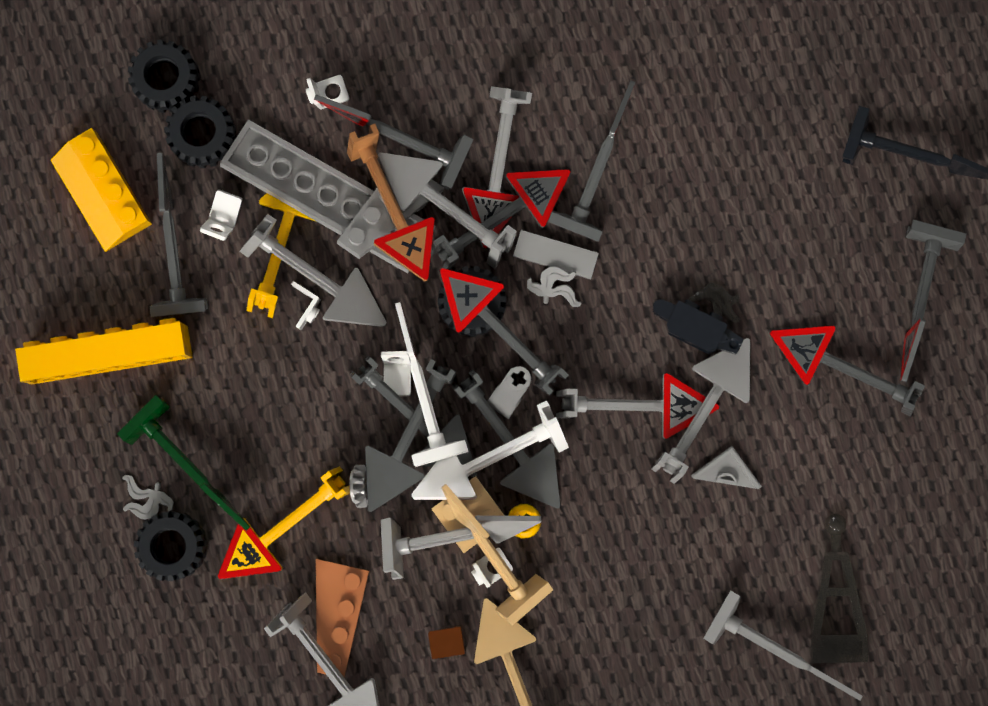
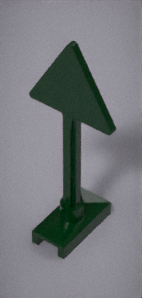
[117,395,250,531]

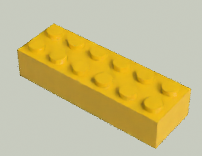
[15,318,193,384]

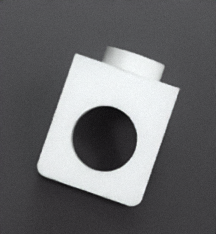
[306,75,349,109]
[200,189,242,241]
[291,281,321,330]
[381,351,411,396]
[471,548,513,588]

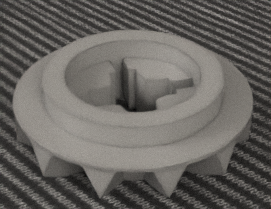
[349,465,368,508]

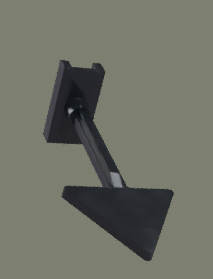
[842,106,988,180]

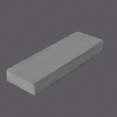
[513,230,599,280]

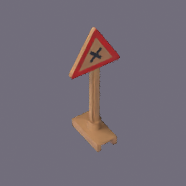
[347,124,434,281]

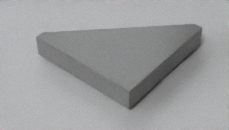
[691,446,762,489]

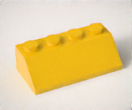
[51,128,152,252]

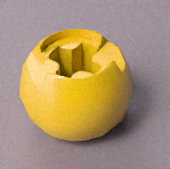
[508,504,541,538]

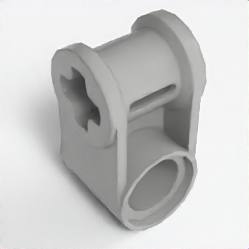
[487,366,531,419]

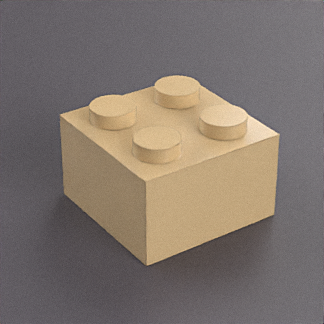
[431,476,505,553]

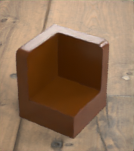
[428,625,465,659]

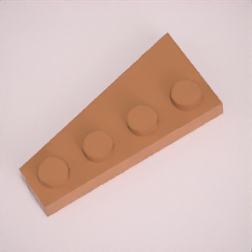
[316,559,369,678]

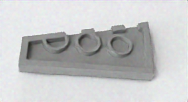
[337,176,444,259]

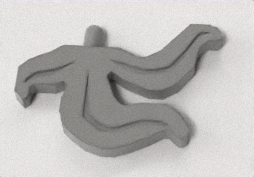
[527,266,582,307]
[123,475,174,520]

